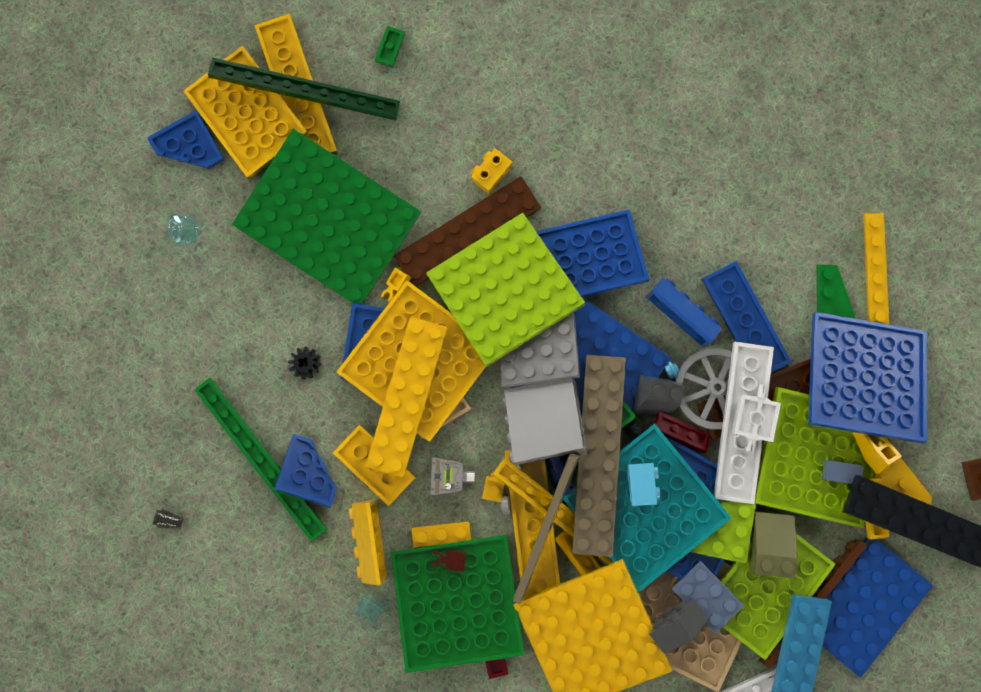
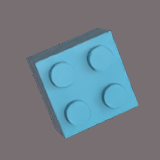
[627,463,660,506]

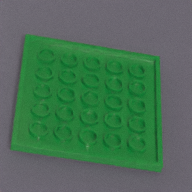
[391,535,524,673]

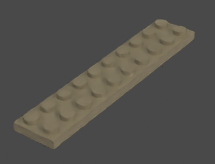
[572,355,626,557]

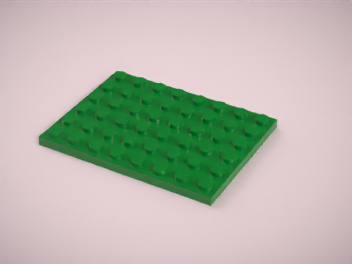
[232,128,422,305]

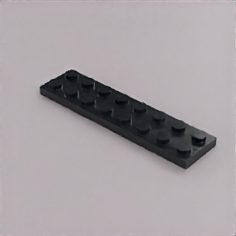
[842,475,981,568]

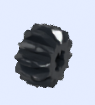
[288,347,322,380]

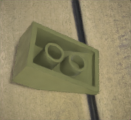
[749,512,797,579]

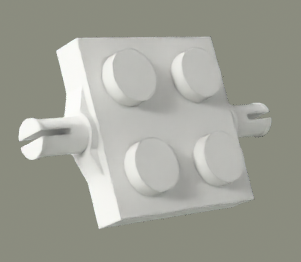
[732,384,781,452]

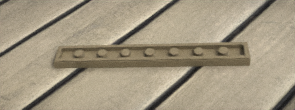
[513,453,580,604]

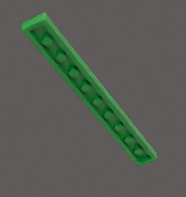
[194,378,328,542]

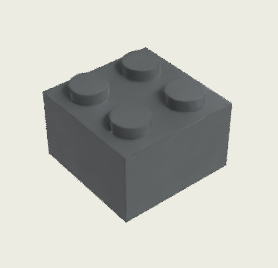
[649,598,708,654]

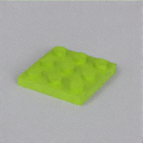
[690,499,756,563]

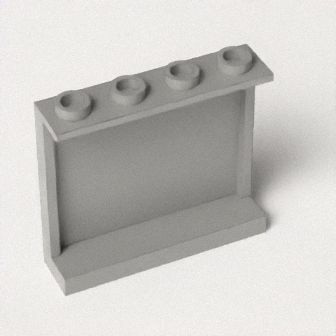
[503,378,588,469]

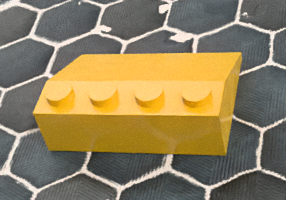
[349,499,387,585]

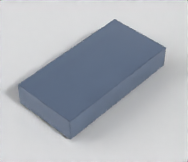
[822,460,864,484]

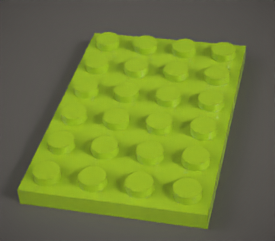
[721,534,835,660]

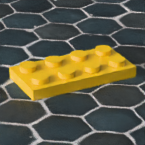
[333,425,416,506]

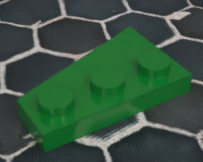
[816,264,856,319]

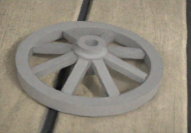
[675,348,732,430]

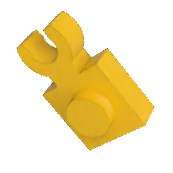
[381,268,412,302]

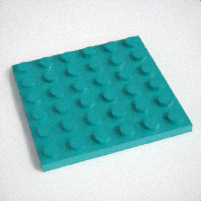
[563,424,732,593]

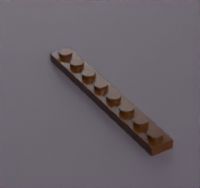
[759,539,868,669]

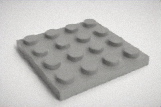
[500,312,580,388]

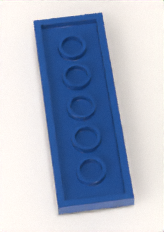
[701,261,792,373]

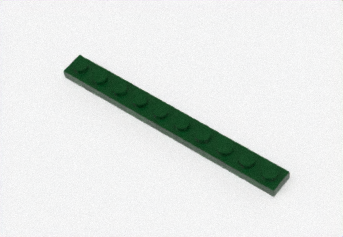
[208,57,400,121]

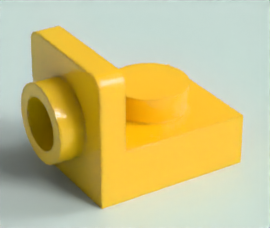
[482,473,504,502]

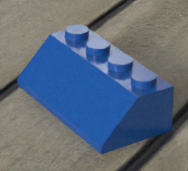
[646,278,721,347]

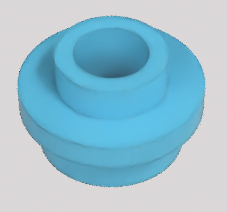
[664,361,680,380]

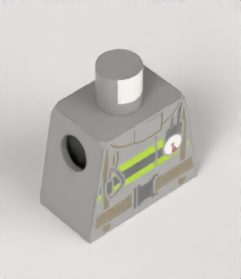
[431,457,475,495]

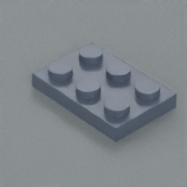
[671,561,744,634]

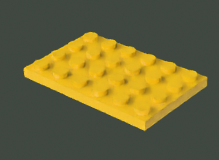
[184,46,309,179]

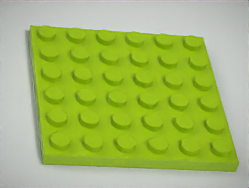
[426,213,585,367]
[755,387,874,528]

